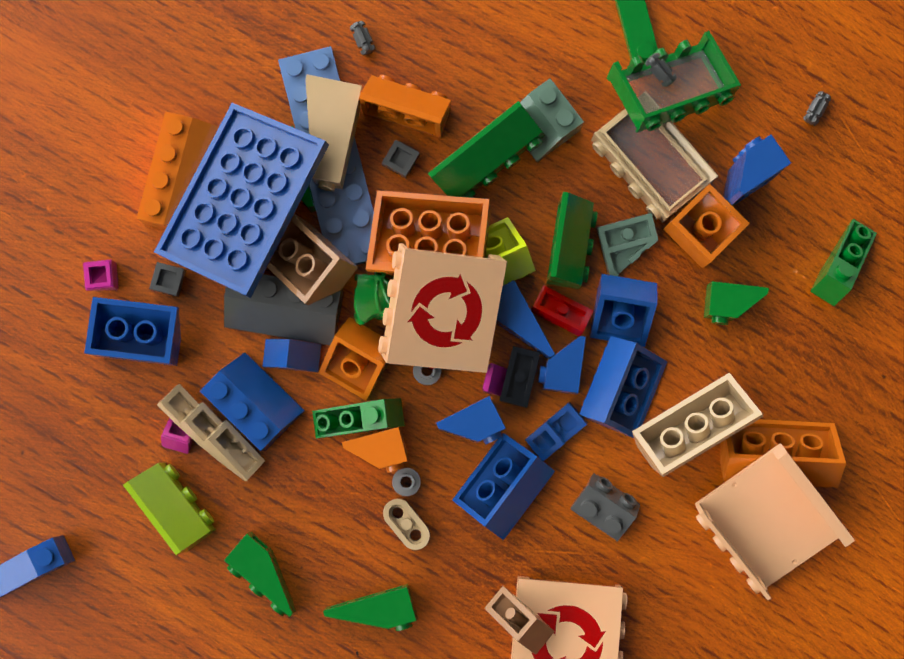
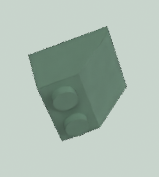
[520,78,584,162]

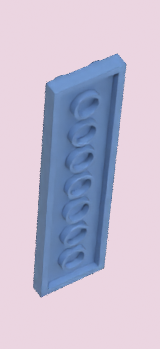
[278,46,374,265]

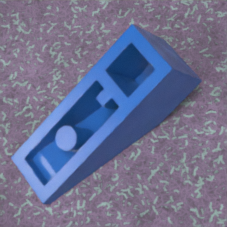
[496,280,555,359]
[0,535,75,598]

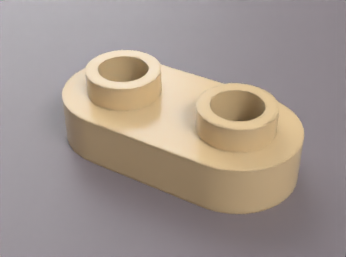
[383,498,430,550]

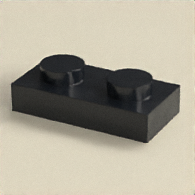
[499,346,540,408]

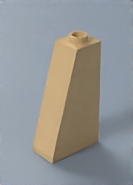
[306,74,363,191]

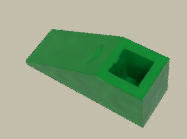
[810,219,877,306]
[312,398,405,439]
[224,532,296,617]

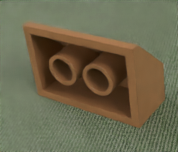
[267,214,358,305]

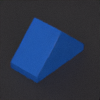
[262,339,322,373]

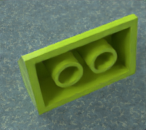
[123,463,216,555]

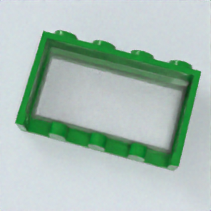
[606,31,741,133]

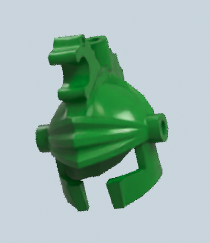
[354,272,394,325]

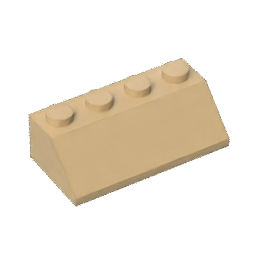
[632,373,763,477]

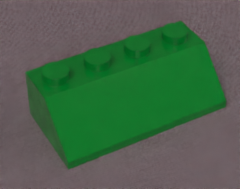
[428,101,545,198]

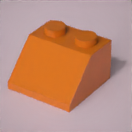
[663,183,750,268]
[319,317,389,401]
[342,427,410,473]

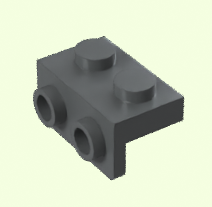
[570,473,640,541]

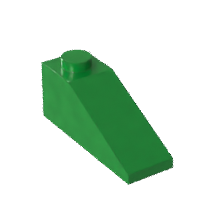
[323,584,417,631]

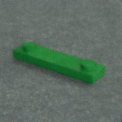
[615,0,658,63]

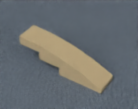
[157,384,265,481]

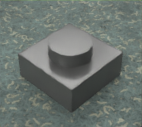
[382,139,420,179]
[149,262,186,297]

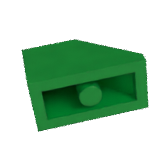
[704,281,769,325]

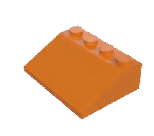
[136,111,219,229]
[366,190,491,273]

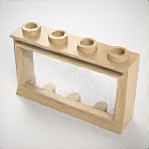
[591,92,718,223]

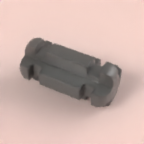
[350,21,376,56]
[645,53,677,87]
[803,91,831,126]

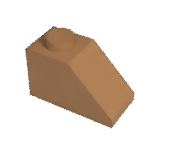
[484,586,555,654]

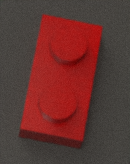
[531,285,593,336]

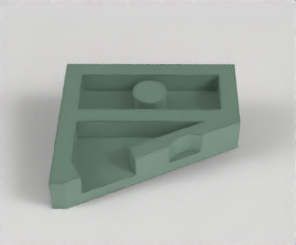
[596,213,658,276]

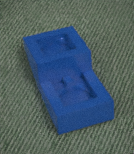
[525,402,588,461]

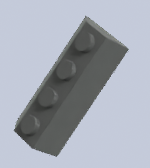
[224,274,344,346]

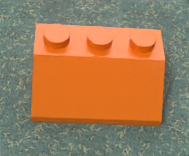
[359,75,451,138]

